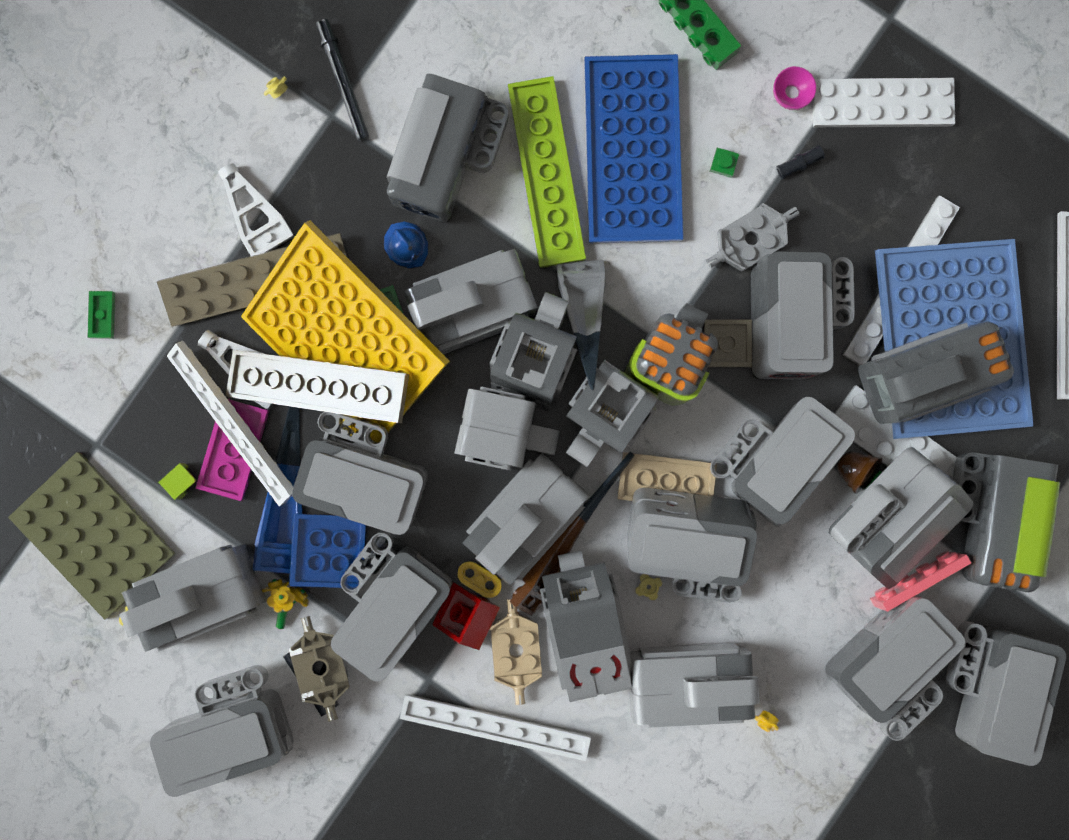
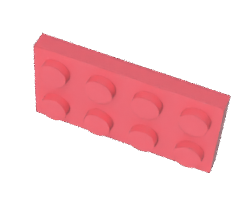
[870,551,971,612]

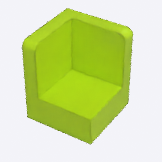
[158,463,196,500]

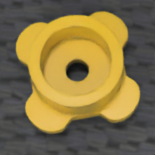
[754,710,779,732]

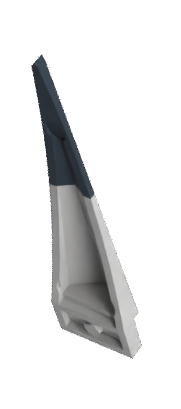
[557,260,605,391]

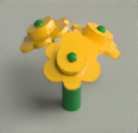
[262,579,309,629]

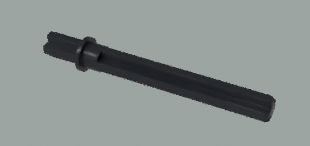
[316,19,369,141]

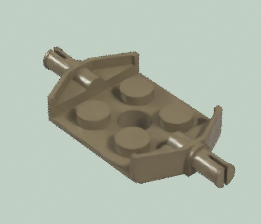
[289,616,350,722]

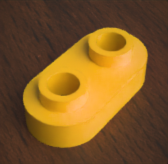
[458,561,502,598]

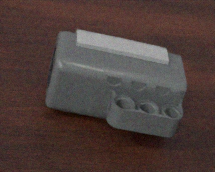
[386,73,509,222]

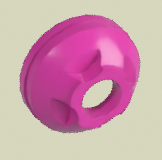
[773,66,816,110]

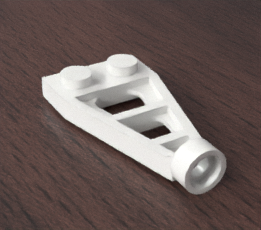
[218,163,295,256]
[198,330,273,410]

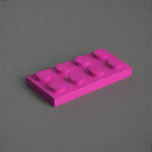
[196,399,269,501]

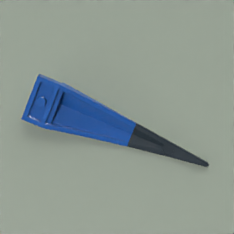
[252,406,302,573]

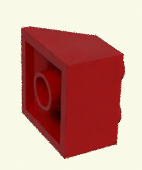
[432,582,500,650]

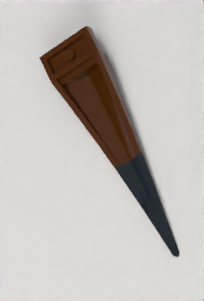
[509,451,635,616]

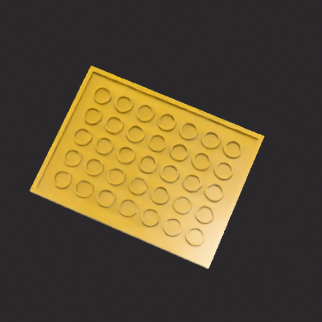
[241,220,450,443]

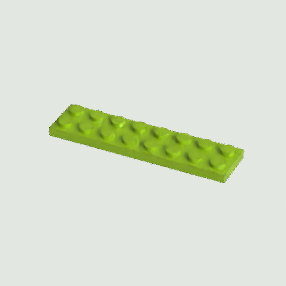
[508,76,586,268]

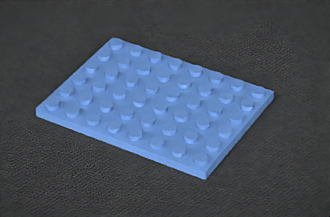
[875,239,1033,439]

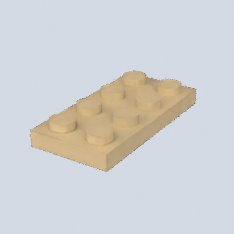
[617,452,717,501]

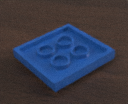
[289,514,366,588]

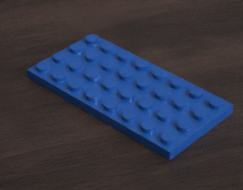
[584,54,683,243]

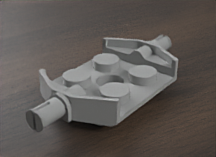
[706,203,799,271]

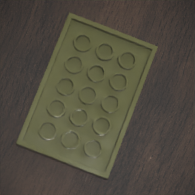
[8,452,176,620]

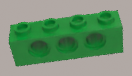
[659,0,741,70]

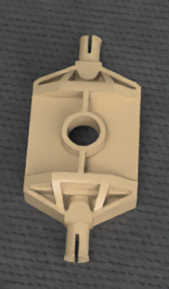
[490,599,542,705]

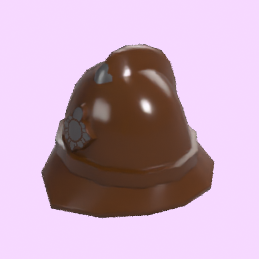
[837,452,882,494]

